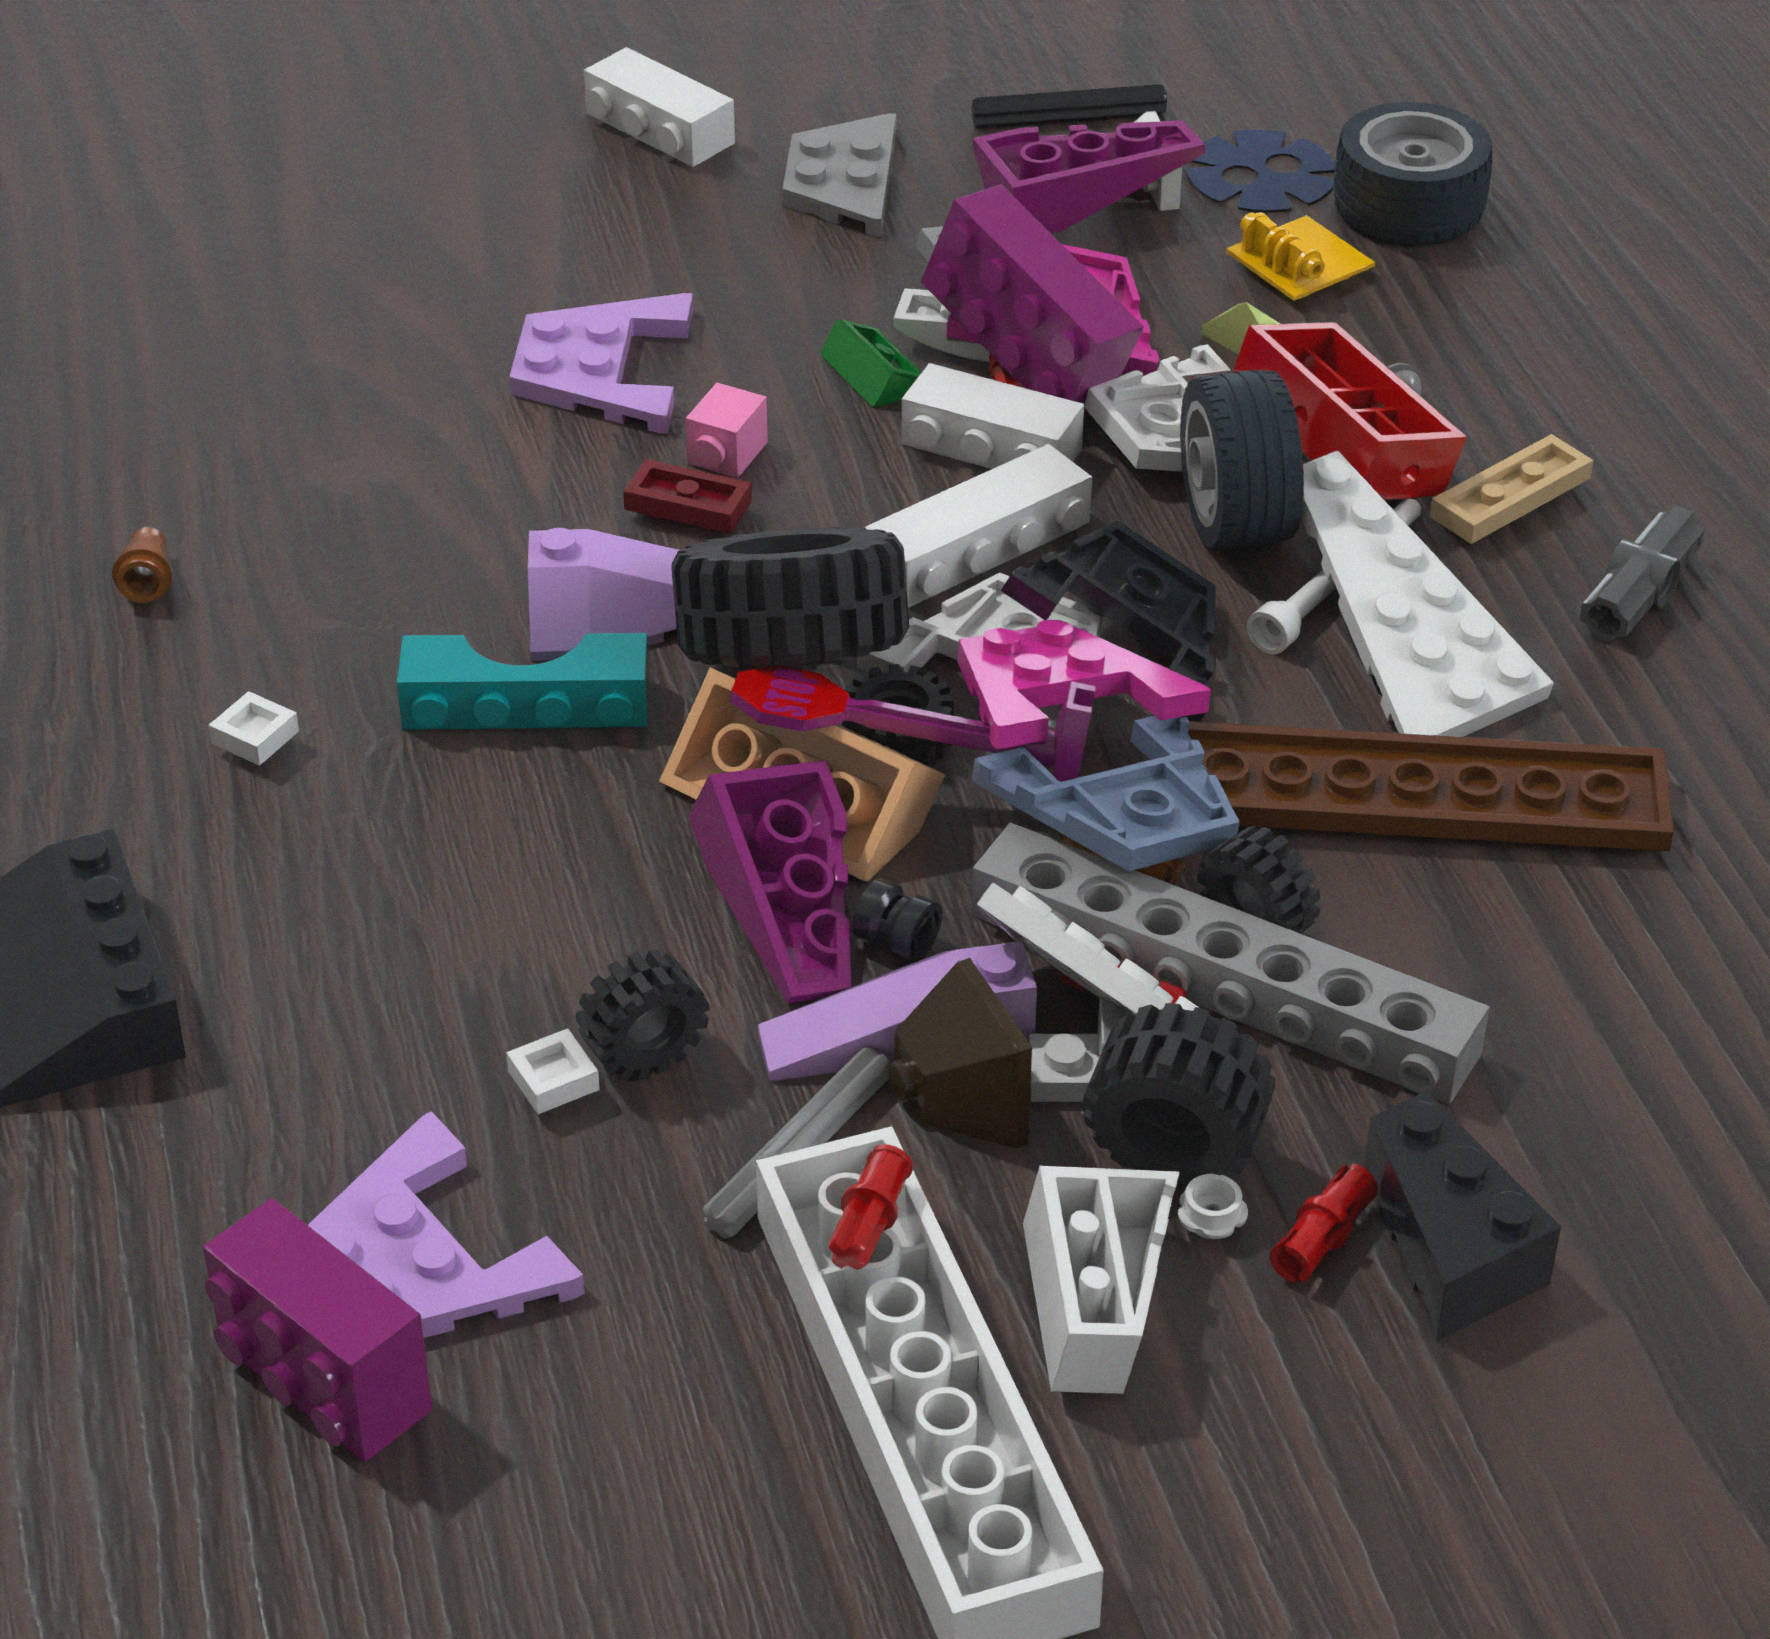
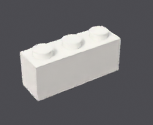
[584,47,735,167]
[901,363,1084,469]

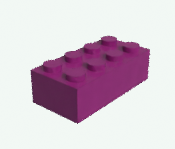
[921,184,1144,416]

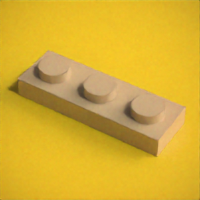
[1430,434,1593,544]

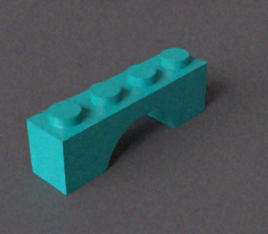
[397,633,649,730]

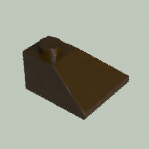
[888,958,1032,1149]

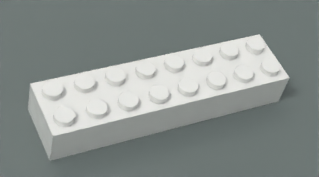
[756,1126,1104,1639]

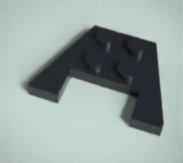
[1001,520,1216,722]

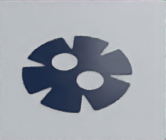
[1186,129,1335,211]

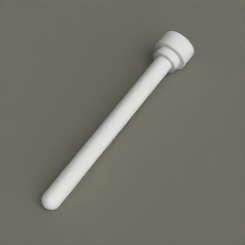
[1247,498,1421,655]

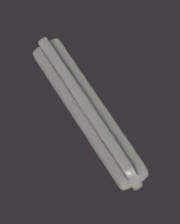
[703,1047,890,1238]

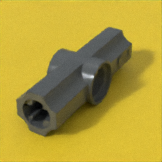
[1580,506,1705,644]

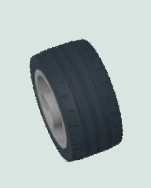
[1333,101,1493,244]
[1180,370,1304,549]

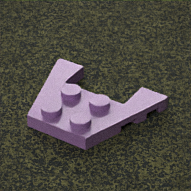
[509,293,694,434]
[308,1111,585,1338]

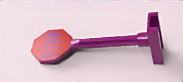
[730,665,1096,782]

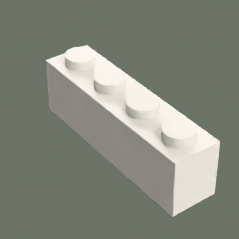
[865,444,1092,608]

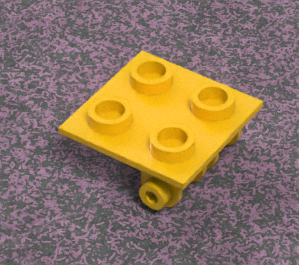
[1226,212,1375,301]

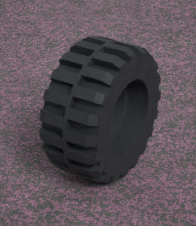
[671,527,910,667]

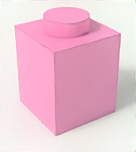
[686,383,768,479]

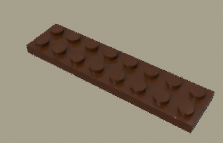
[1188,721,1674,851]

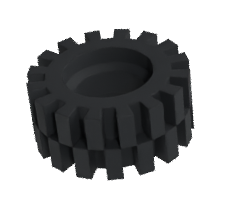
[842,664,954,767]
[1197,826,1321,934]
[576,950,710,1080]

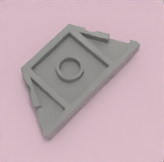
[782,113,896,237]

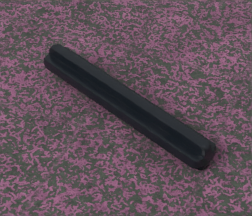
[971,84,1167,127]

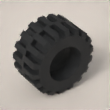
[1082,1003,1275,1188]

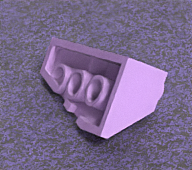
[528,528,679,661]
[758,941,1037,1082]

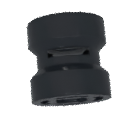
[852,878,943,963]

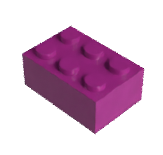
[202,1197,433,1462]

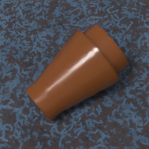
[112,527,172,603]

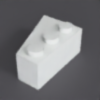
[1023,1166,1179,1394]

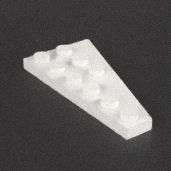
[1301,450,1554,737]

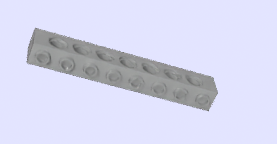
[971,822,1490,1105]

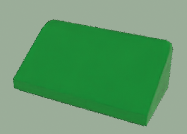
[821,319,922,407]

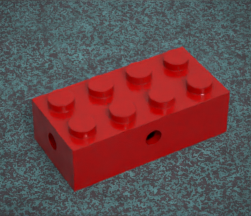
[1232,322,1467,500]

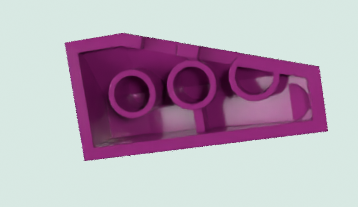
[973,120,1205,234]
[688,760,851,1004]

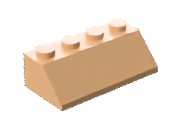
[659,668,946,882]

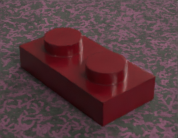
[623,459,752,534]

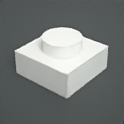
[209,691,299,766]
[506,1028,600,1114]

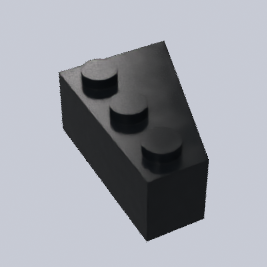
[1364,1091,1561,1342]

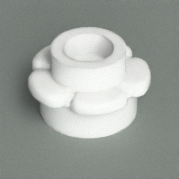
[1178,1174,1248,1239]

